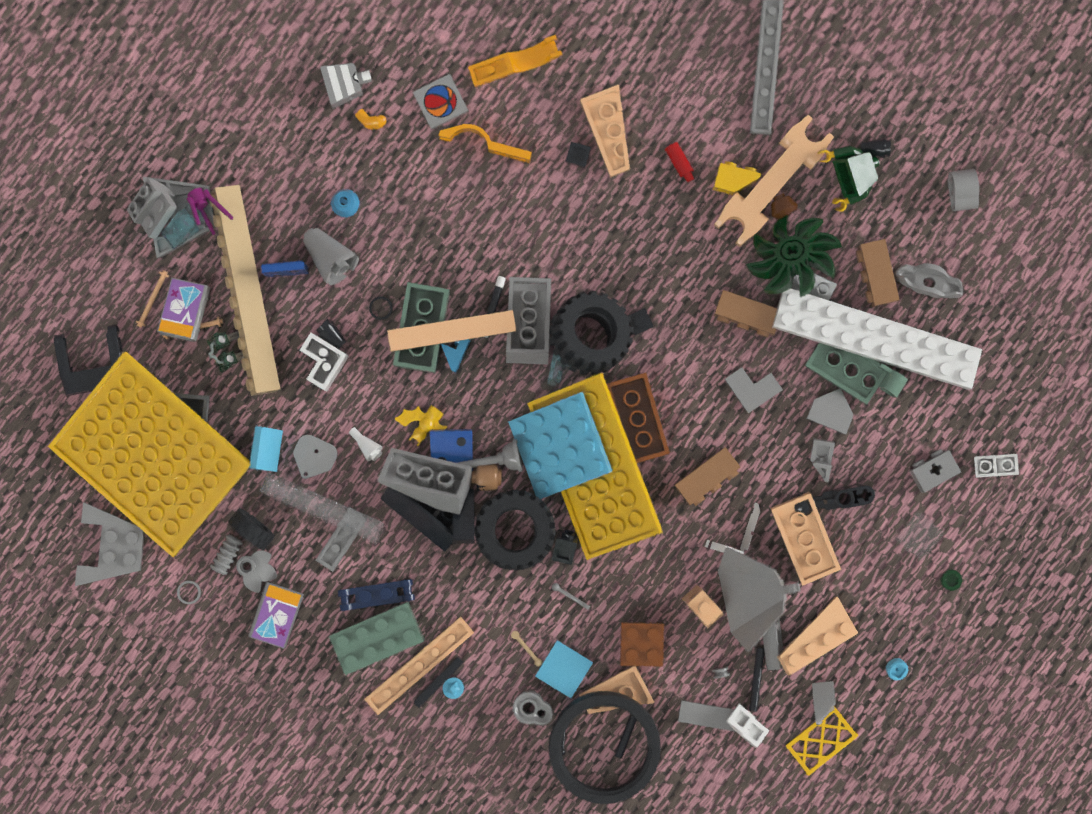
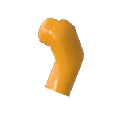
[355,109,386,130]

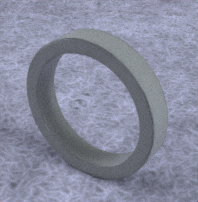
[177,581,201,604]

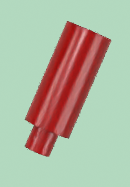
[664,142,695,183]

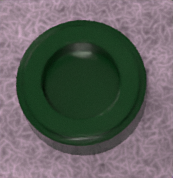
[940,569,962,591]

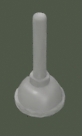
[457,439,523,472]

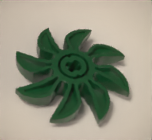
[746,215,842,298]

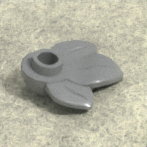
[236,551,277,593]

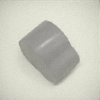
[948,169,979,211]
[513,690,553,725]

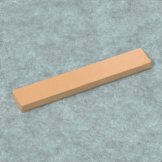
[387,310,516,352]
[364,617,474,715]

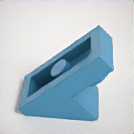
[441,339,471,373]

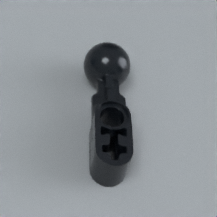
[790,484,875,516]

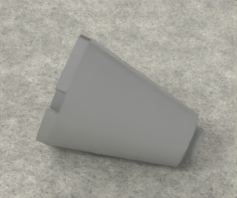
[303,228,359,285]

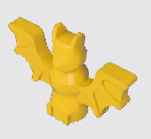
[395,405,447,446]

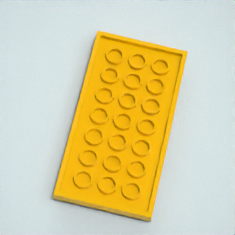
[527,373,663,560]

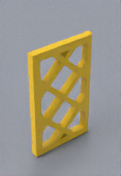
[785,706,858,776]

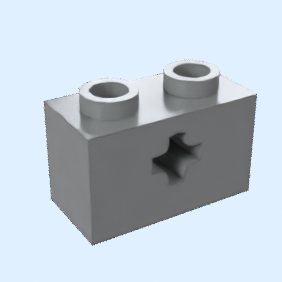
[909,449,961,493]

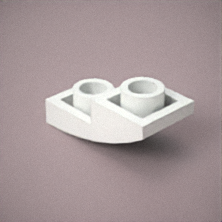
[974,454,1019,478]

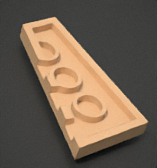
[580,84,630,178]
[777,597,858,675]

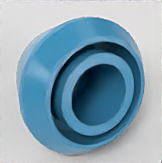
[331,189,359,217]

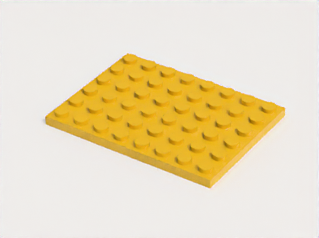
[48,352,251,557]

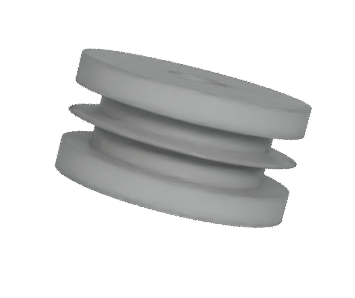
[712,667,730,679]

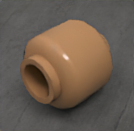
[472,464,502,491]

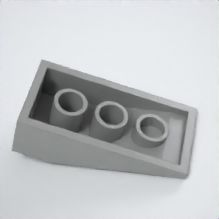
[506,277,551,364]
[378,448,472,514]

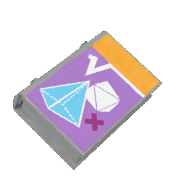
[157,278,211,342]
[248,582,304,649]

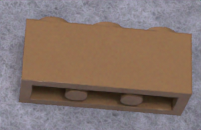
[856,239,900,307]
[714,290,777,338]
[674,447,740,506]

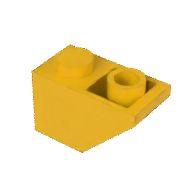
[713,161,761,195]

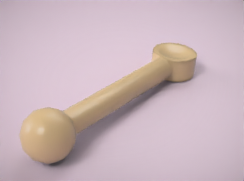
[511,631,543,667]

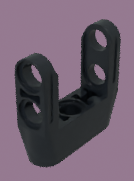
[54,324,123,396]

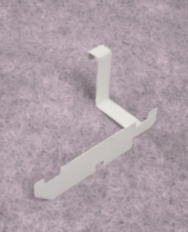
[705,502,760,554]

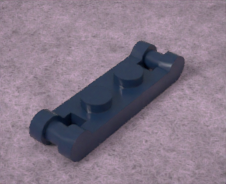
[337,579,415,611]

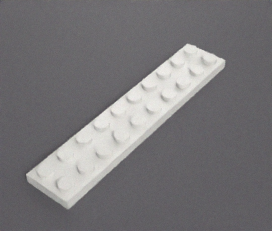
[772,288,982,390]

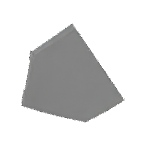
[806,389,853,435]

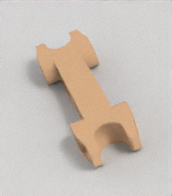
[714,115,834,247]

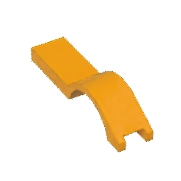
[468,35,562,87]
[439,124,532,163]

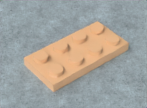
[770,492,841,586]

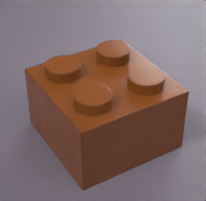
[620,622,664,667]

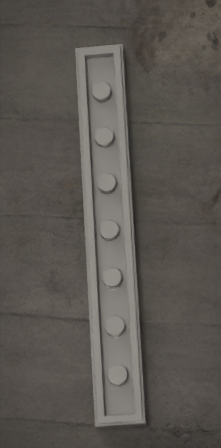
[750,0,784,135]

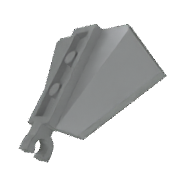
[718,547,801,652]

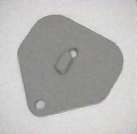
[293,435,338,479]

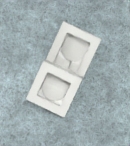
[726,704,769,748]

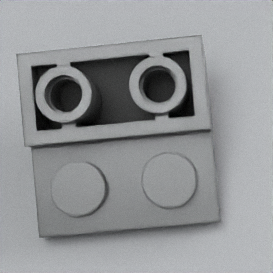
[127,178,177,239]

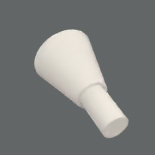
[349,427,383,461]

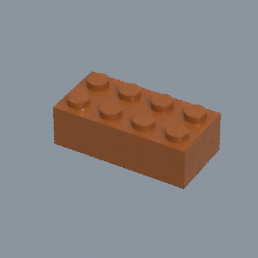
[607,373,670,463]

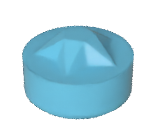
[886,658,908,680]
[443,677,464,699]

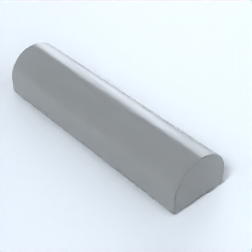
[763,619,784,670]

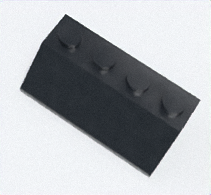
[380,487,475,552]

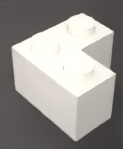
[300,333,349,392]

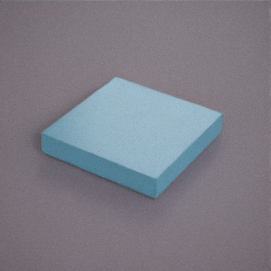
[249,426,283,472]
[535,640,593,698]

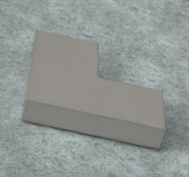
[724,367,783,413]

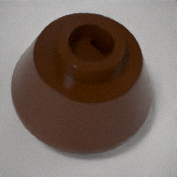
[771,193,798,219]

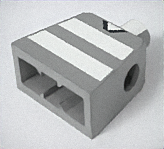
[320,63,372,108]

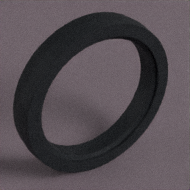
[548,691,661,804]

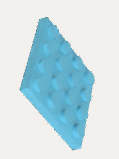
[508,392,613,499]

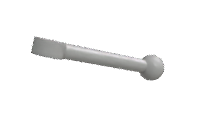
[551,583,591,610]

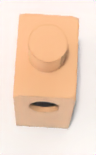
[682,585,723,629]

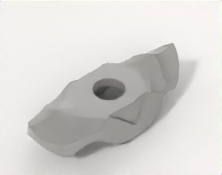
[894,263,963,298]

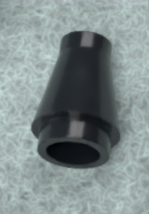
[861,138,891,159]
[316,319,347,349]

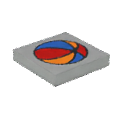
[413,74,468,130]

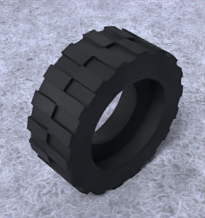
[228,508,275,550]

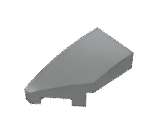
[810,438,835,482]
[812,681,836,725]

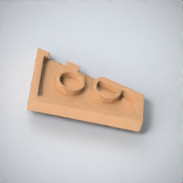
[579,666,655,714]

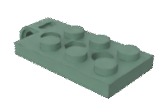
[804,343,908,405]

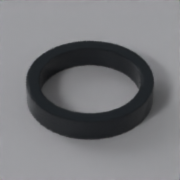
[369,296,393,320]

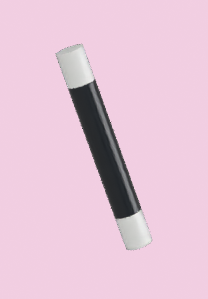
[486,276,506,338]

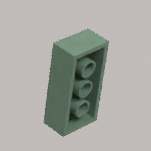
[393,282,450,374]
[329,601,425,675]

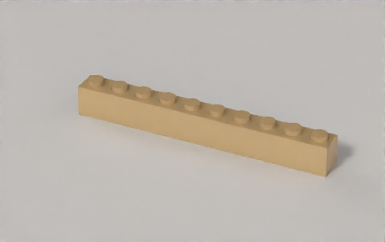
[209,185,280,396]

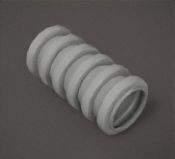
[210,535,243,575]

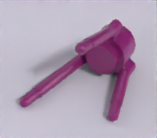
[187,188,233,235]

